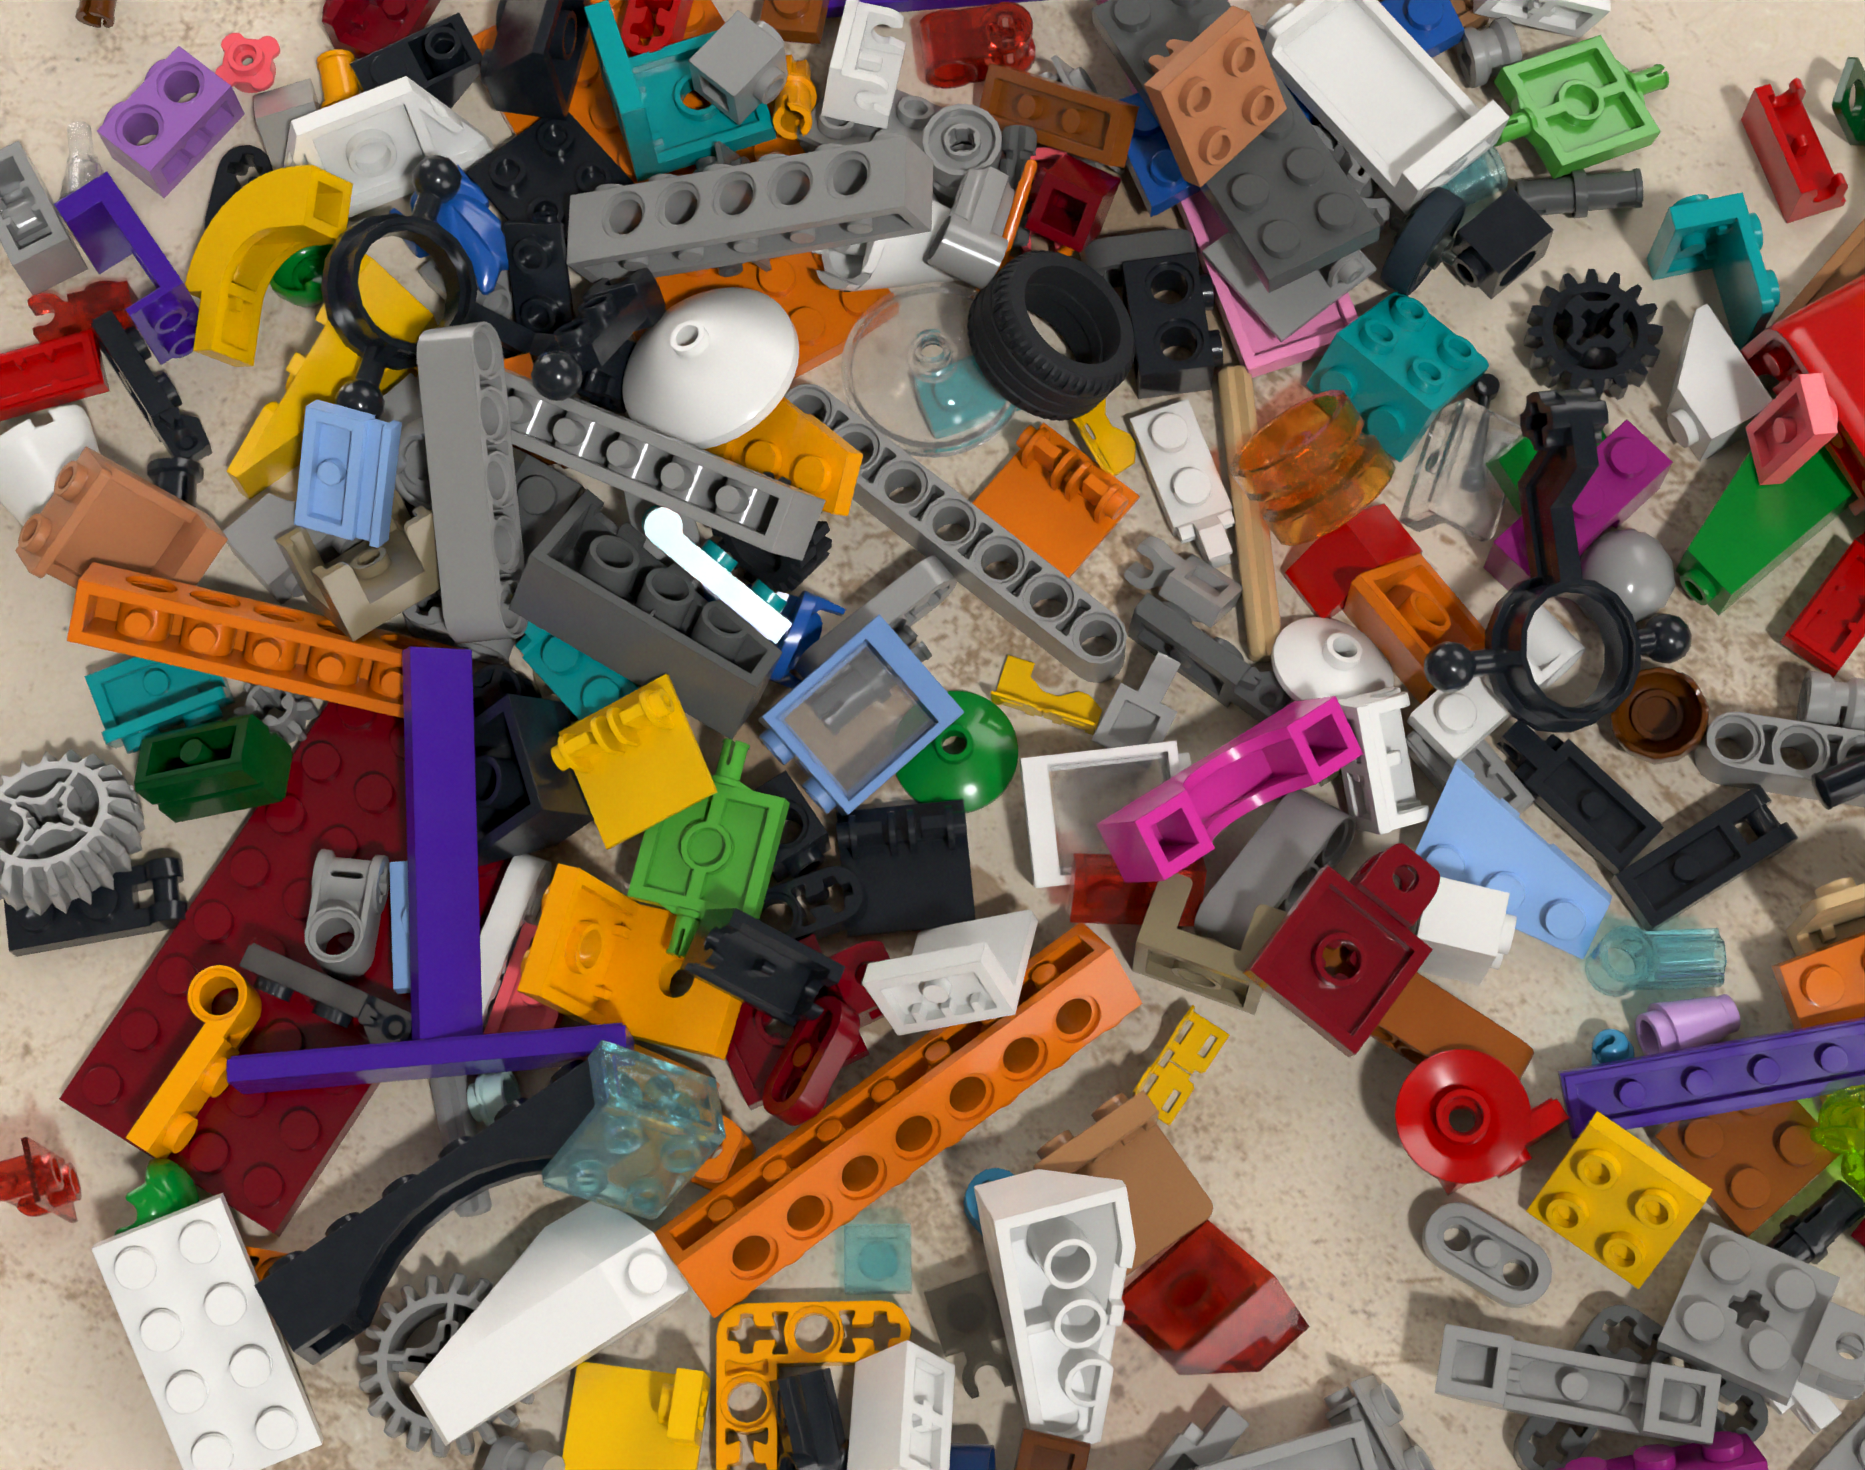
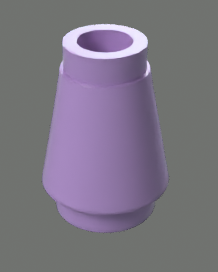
[1635,994,1740,1056]

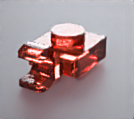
[27,280,139,343]

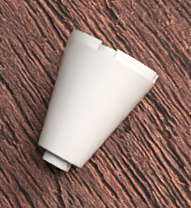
[812,185,962,292]
[0,405,100,526]

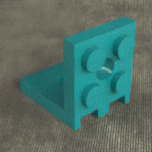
[584,0,777,182]

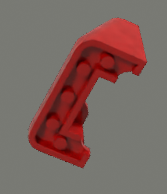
[1740,274,1865,546]

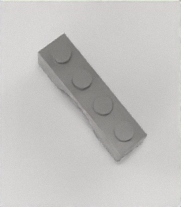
[222,373,423,606]

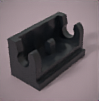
[680,908,845,1027]

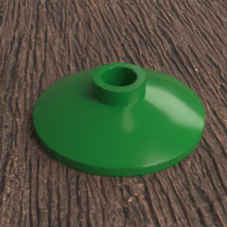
[892,691,1018,813]

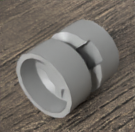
[922,104,1002,209]

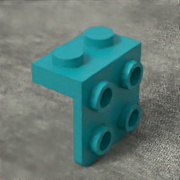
[1646,192,1780,351]
[1306,292,1489,463]

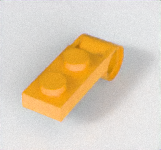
[126,965,262,1159]

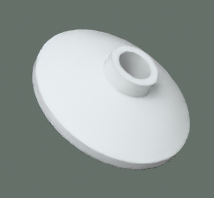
[1271,617,1394,701]

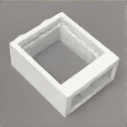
[1019,741,1191,888]

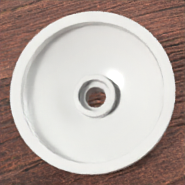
[622,287,799,449]

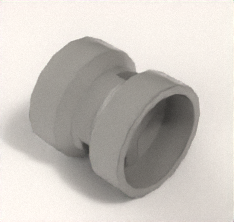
[1796,670,1865,731]

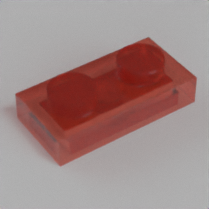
[1067,853,1207,926]

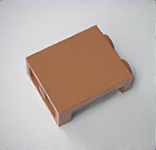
[15,446,228,589]

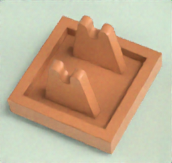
[1144,5,1287,187]

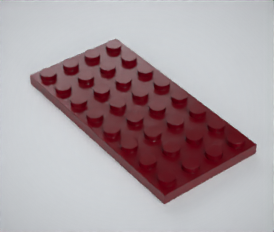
[59,701,531,1237]

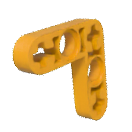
[716,1300,912,1470]

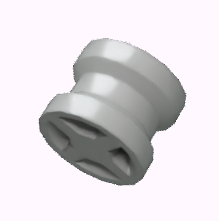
[1456,17,1522,88]

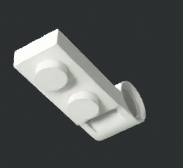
[1407,605,1586,767]

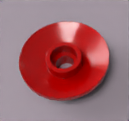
[1395,1049,1532,1184]

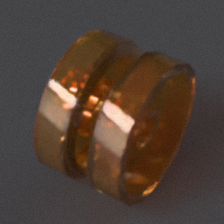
[1229,389,1396,546]

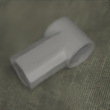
[927,166,1015,290]

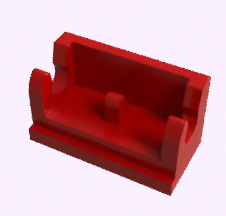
[1741,78,1848,223]

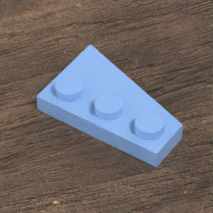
[1408,759,1612,959]

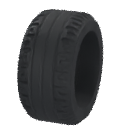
[967,250,1136,421]

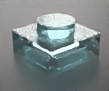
[844,1223,912,1295]

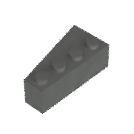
[508,489,783,739]

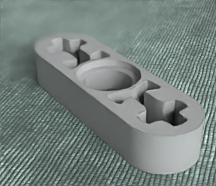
[795,556,957,694]

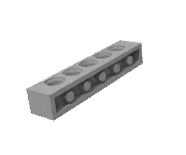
[566,133,933,285]
[504,368,826,561]

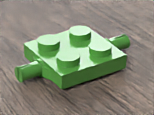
[1494,35,1669,179]
[627,738,790,958]

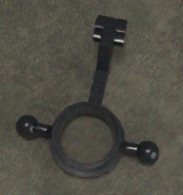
[321,155,636,420]
[1424,387,1692,734]

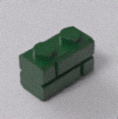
[134,714,293,823]

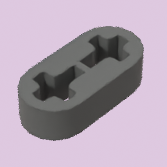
[1080,229,1199,288]

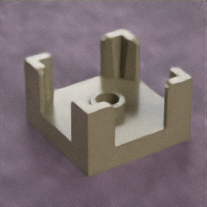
[275,489,441,641]
[1132,873,1287,1015]

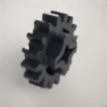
[1524,269,1663,400]

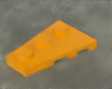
[703,397,863,516]

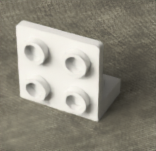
[862,910,1038,1035]

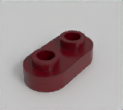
[762,996,860,1126]

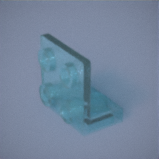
[541,1040,726,1220]

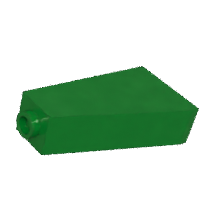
[1675,446,1859,616]

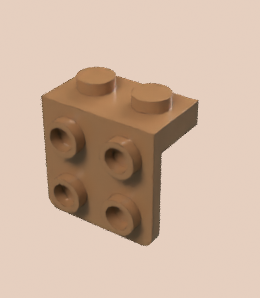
[1033,1090,1213,1276]

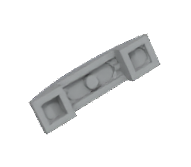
[1435,1324,1722,1445]

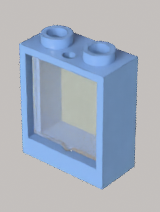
[758,614,964,816]

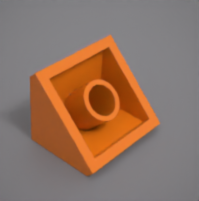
[1343,553,1485,704]

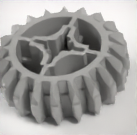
[0,749,146,916]
[358,1272,535,1458]

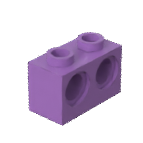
[97,46,245,198]

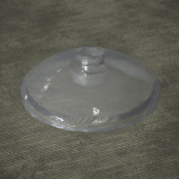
[841,282,1018,458]

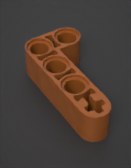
[1322,945,1534,1080]

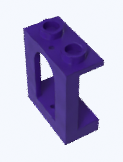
[54,171,199,365]

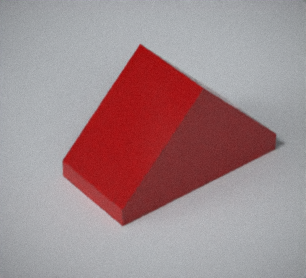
[1284,503,1423,619]

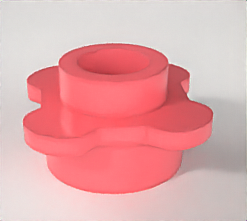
[215,33,280,93]

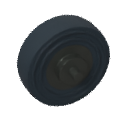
[1380,186,1467,296]

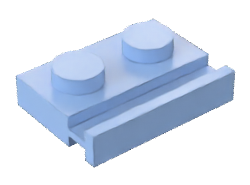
[294,399,402,548]

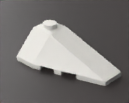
[974,1169,1136,1444]
[409,1196,689,1446]

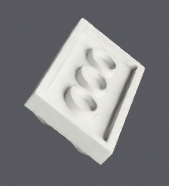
[92,1193,323,1470]

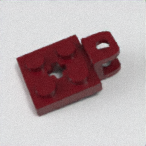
[1243,843,1440,1057]
[726,934,890,1110]

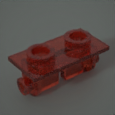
[0,1137,82,1223]

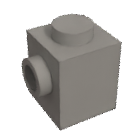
[688,10,788,125]

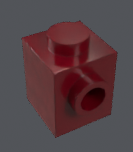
[1025,154,1121,253]

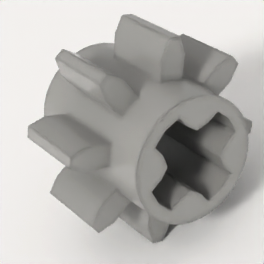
[234,682,318,744]

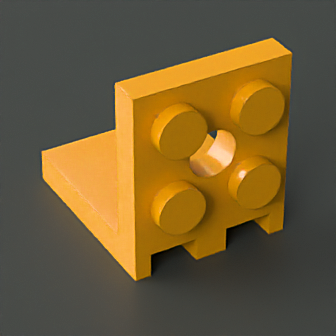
[517,864,742,1061]

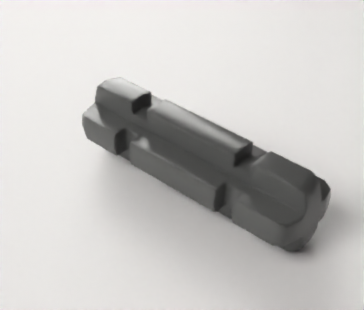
[1000,125,1037,247]

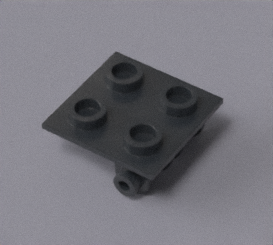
[466,112,635,255]
[836,799,976,937]

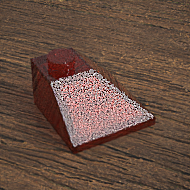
[1121,1220,1310,1375]

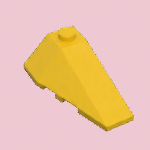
[226,254,438,500]

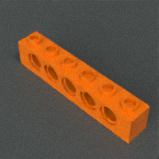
[67,562,464,718]

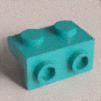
[84,657,235,754]

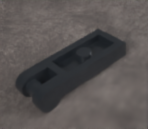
[1611,785,1798,934]
[4,857,188,957]

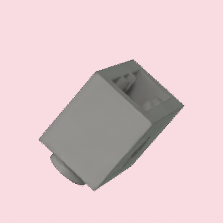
[0,141,88,296]

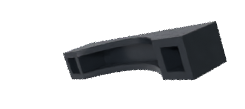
[254,1055,650,1365]

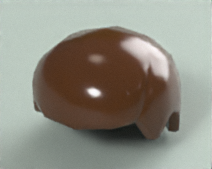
[1609,666,1709,765]

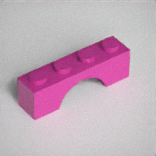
[1096,696,1363,883]

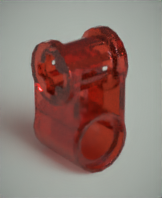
[918,2,1036,89]

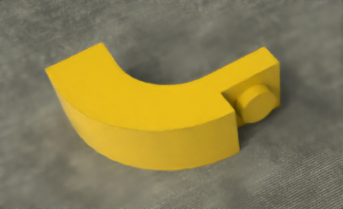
[185,165,353,367]

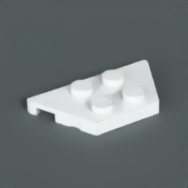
[283,76,496,218]

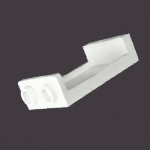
[1263,0,1510,215]

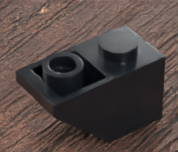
[350,12,483,109]

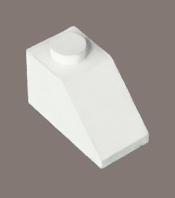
[1666,304,1773,462]

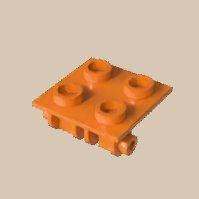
[972,422,1140,578]

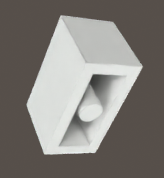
[1411,877,1517,986]

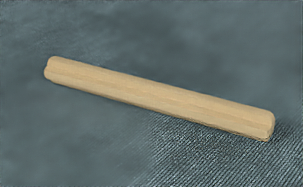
[1217,365,1281,662]

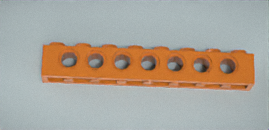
[654,921,1143,1319]

